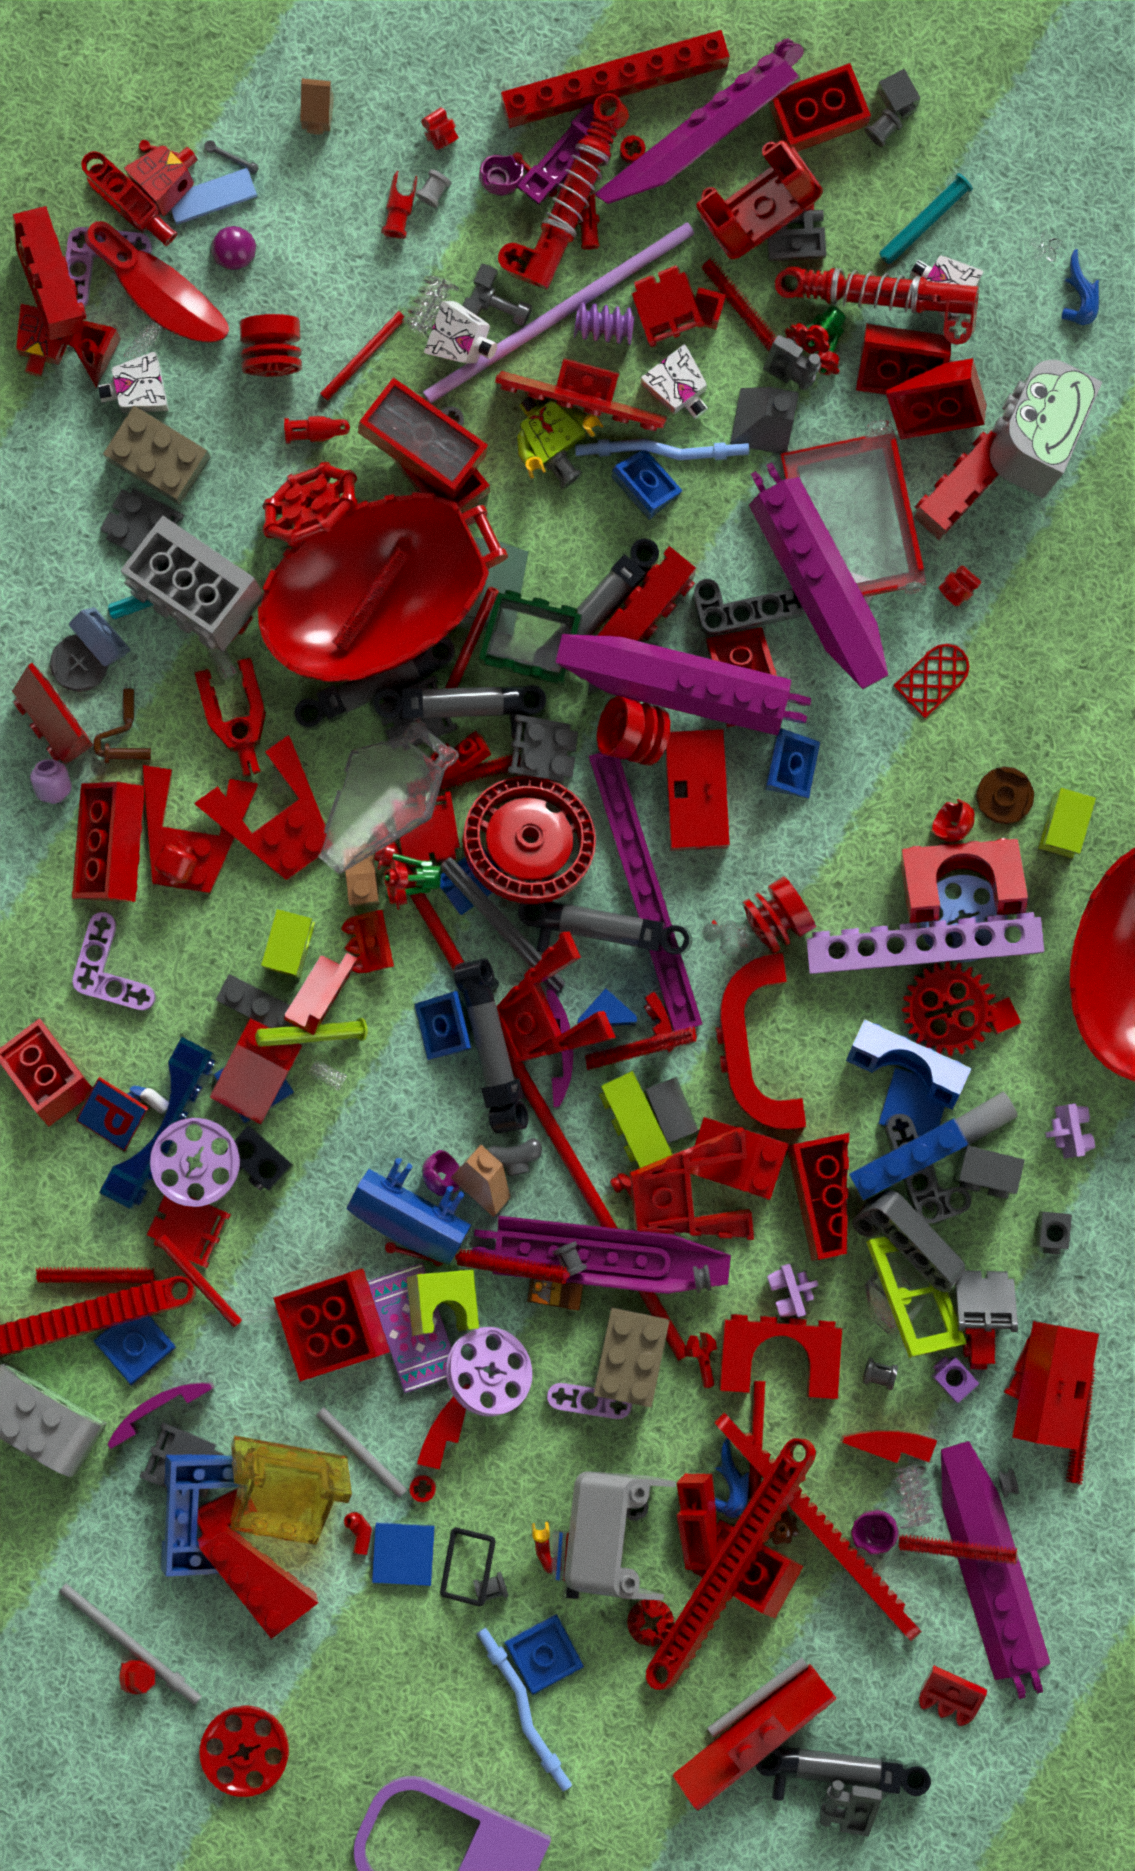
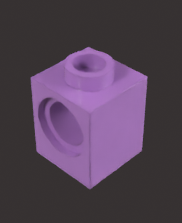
[931,1356,980,1403]

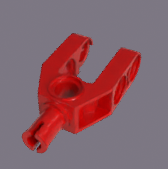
[81,151,178,247]
[194,657,266,777]

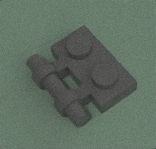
[767,210,826,262]
[763,334,821,390]
[819,1780,882,1837]

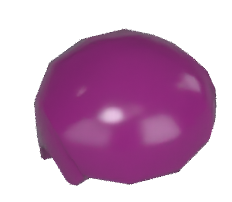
[479,154,524,196]
[210,226,256,270]
[422,1150,460,1196]
[851,1509,899,1555]

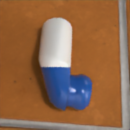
[127,1085,170,1114]

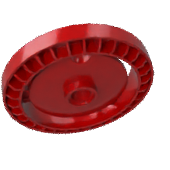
[462,776,596,904]

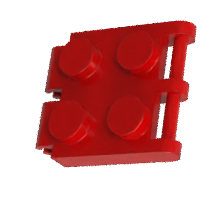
[631,265,704,348]
[393,791,460,867]
[146,1195,231,1268]

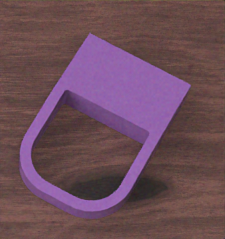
[354,1776,551,1871]

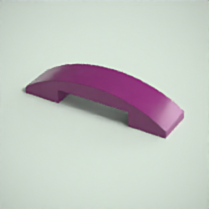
[517,102,594,205]
[546,990,574,1108]
[107,1382,215,1449]

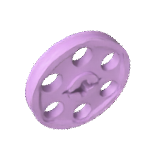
[150,1118,240,1207]
[446,1327,532,1417]

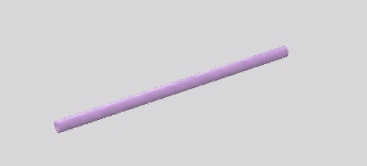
[423,222,695,404]

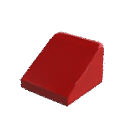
[989,997,1021,1035]

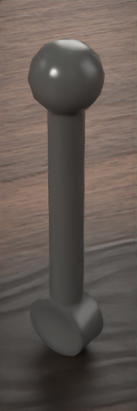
[204,140,259,174]

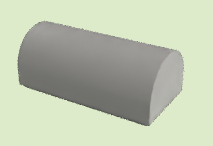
[956,1092,1018,1146]

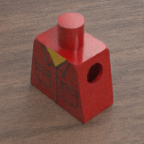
[124,145,198,217]
[16,303,73,377]

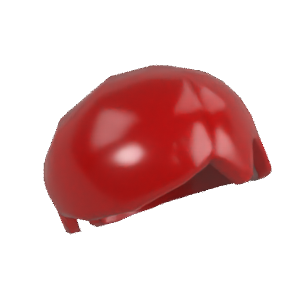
[932,799,975,843]

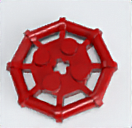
[262,462,357,547]

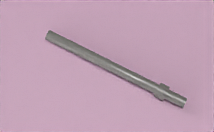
[59,1583,202,1706]

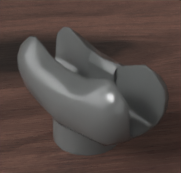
[488,1138,542,1176]

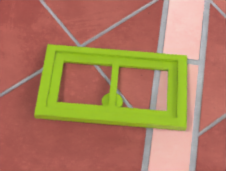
[866,1236,967,1358]

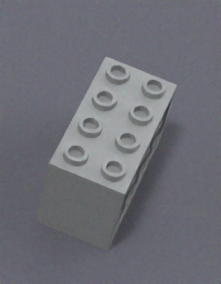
[120,516,263,652]

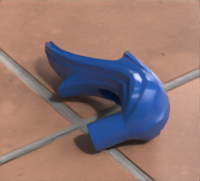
[1061,249,1099,325]
[715,1438,749,1518]

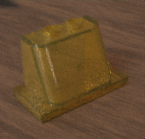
[231,1435,352,1545]

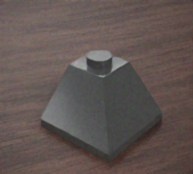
[730,387,799,454]

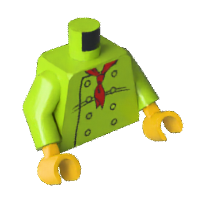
[517,397,603,479]

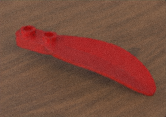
[85,221,229,342]

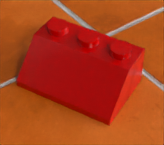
[856,323,951,395]

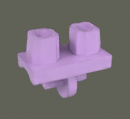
[1045,1103,1095,1159]
[767,1264,819,1317]

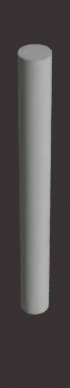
[316,1407,407,1498]
[707,1657,809,1737]

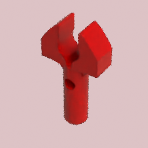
[686,1332,717,1388]

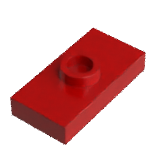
[197,1487,257,1535]

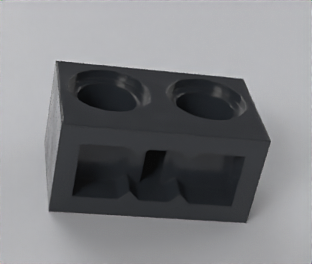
[225,1125,294,1191]

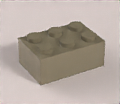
[103,406,210,505]
[593,1307,669,1408]

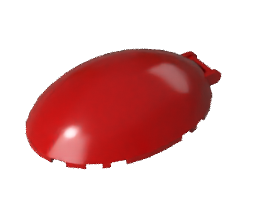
[258,492,508,682]
[1070,847,1135,1081]

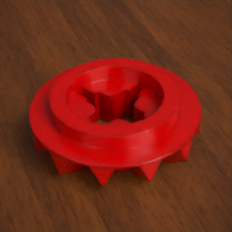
[627,1599,674,1647]

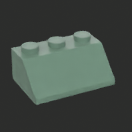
[457,537,528,637]

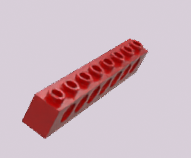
[501,30,730,129]

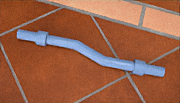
[575,438,749,461]
[476,1627,572,1791]

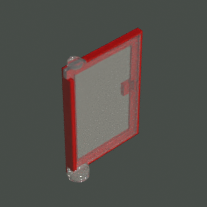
[781,420,927,597]

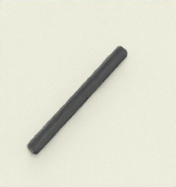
[440,858,565,993]

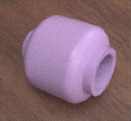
[30,759,72,804]

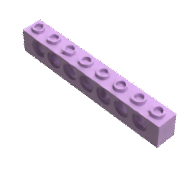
[807,912,1044,974]

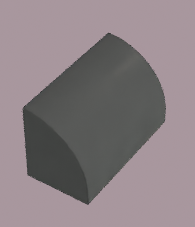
[645,1077,699,1144]

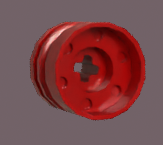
[239,314,302,377]
[596,696,671,766]
[742,876,816,954]

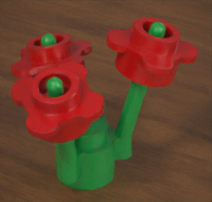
[784,306,846,375]
[373,838,441,910]

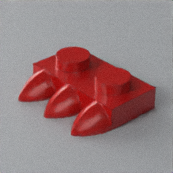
[341,910,394,973]
[919,1665,988,1726]

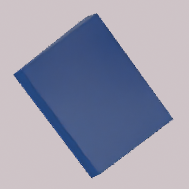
[611,450,682,520]
[765,728,820,798]
[577,988,637,1026]
[414,991,472,1060]

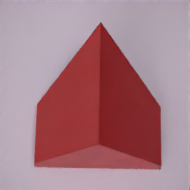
[68,320,121,388]

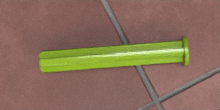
[255,1018,368,1047]

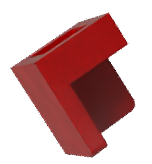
[692,287,726,330]

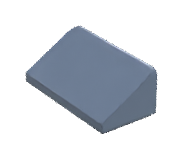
[69,607,131,666]

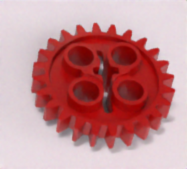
[902,961,998,1056]

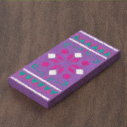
[368,1262,452,1393]

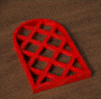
[893,643,970,718]

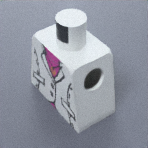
[909,256,984,317]
[424,301,497,363]
[641,344,708,419]
[98,352,169,413]

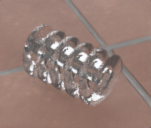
[402,276,459,340]
[889,1464,936,1529]

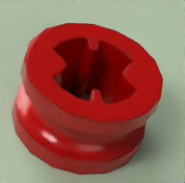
[620,135,646,164]
[409,1475,436,1502]

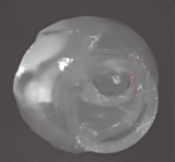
[702,920,750,956]

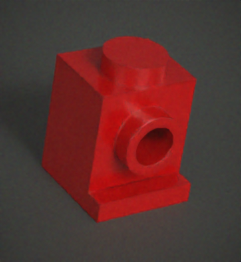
[963,1328,995,1370]

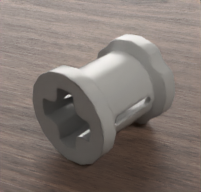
[415,169,452,208]

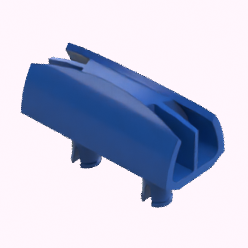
[346,1158,471,1265]

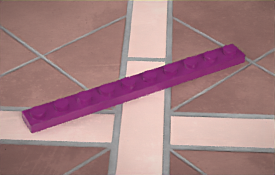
[589,752,703,1032]

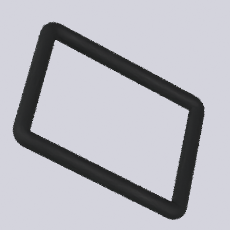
[440,1527,496,1607]

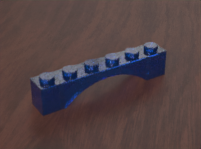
[99,1036,216,1209]

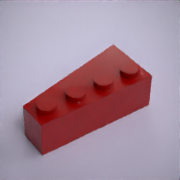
[13,206,87,340]
[914,429,999,540]
[597,546,696,641]
[787,1132,850,1261]
[198,1521,319,1639]

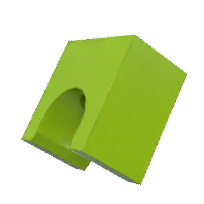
[1038,788,1096,859]
[261,909,316,979]
[407,1270,479,1336]

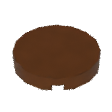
[976,766,1035,825]

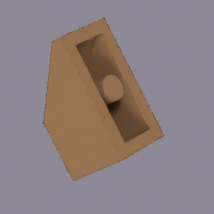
[300,78,334,135]
[344,846,380,907]
[450,1145,511,1217]

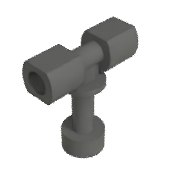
[462,263,532,327]

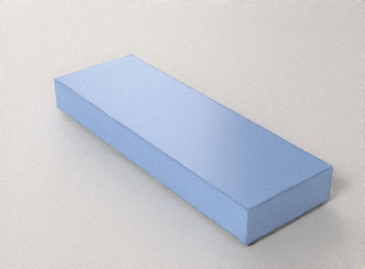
[171,168,258,225]

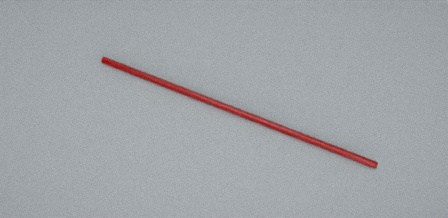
[372,823,687,1361]

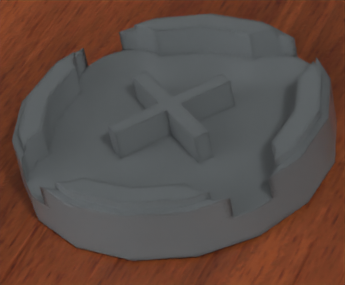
[50,634,109,692]

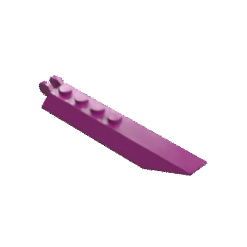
[594,38,804,204]
[749,462,889,690]
[555,634,811,736]
[472,1216,731,1294]
[941,1441,1051,1700]

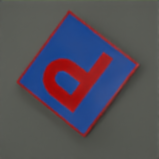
[76,1077,149,1152]

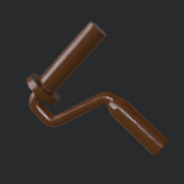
[94,688,151,764]

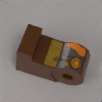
[526,1278,583,1311]

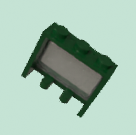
[479,590,583,686]

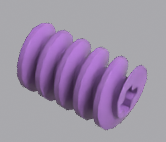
[574,302,634,345]

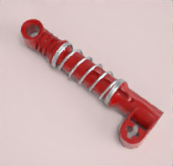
[498,93,629,290]
[775,266,979,345]

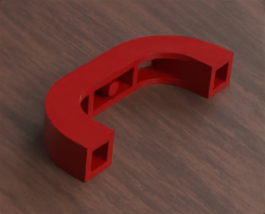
[715,953,807,1130]

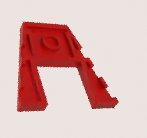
[194,735,333,880]
[143,765,258,894]
[496,931,616,1063]
[630,1127,754,1240]

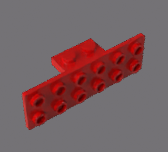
[495,358,667,431]
[673,1664,836,1811]

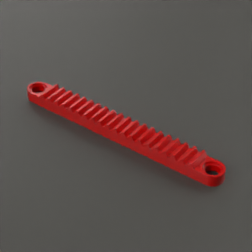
[0,1276,196,1358]
[714,1412,922,1641]
[646,1438,816,1690]

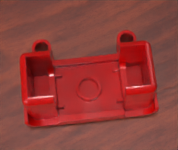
[696,140,823,259]

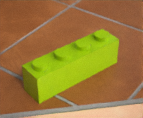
[598,1071,673,1168]

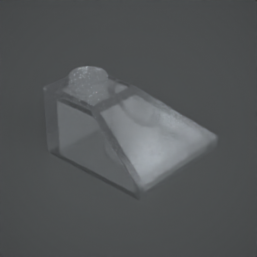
[865,1252,932,1339]

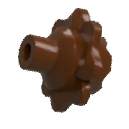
[768,1510,799,1545]

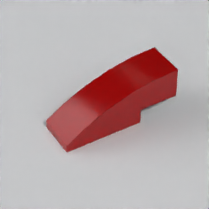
[417,1383,471,1470]
[840,1430,937,1463]
[676,1473,717,1570]

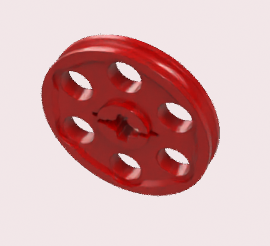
[199,1705,289,1797]

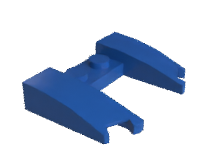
[161,1454,254,1577]

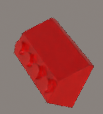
[72,781,145,902]

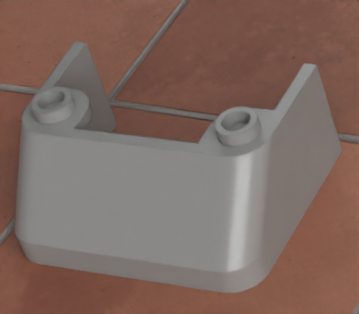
[564,1471,676,1600]

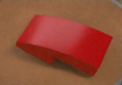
[425,730,492,782]
[643,991,674,1053]

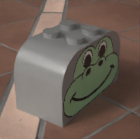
[990,360,1102,498]
[0,1363,107,1477]

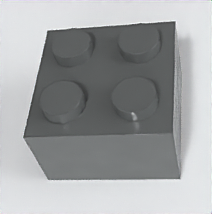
[953,1146,1025,1199]

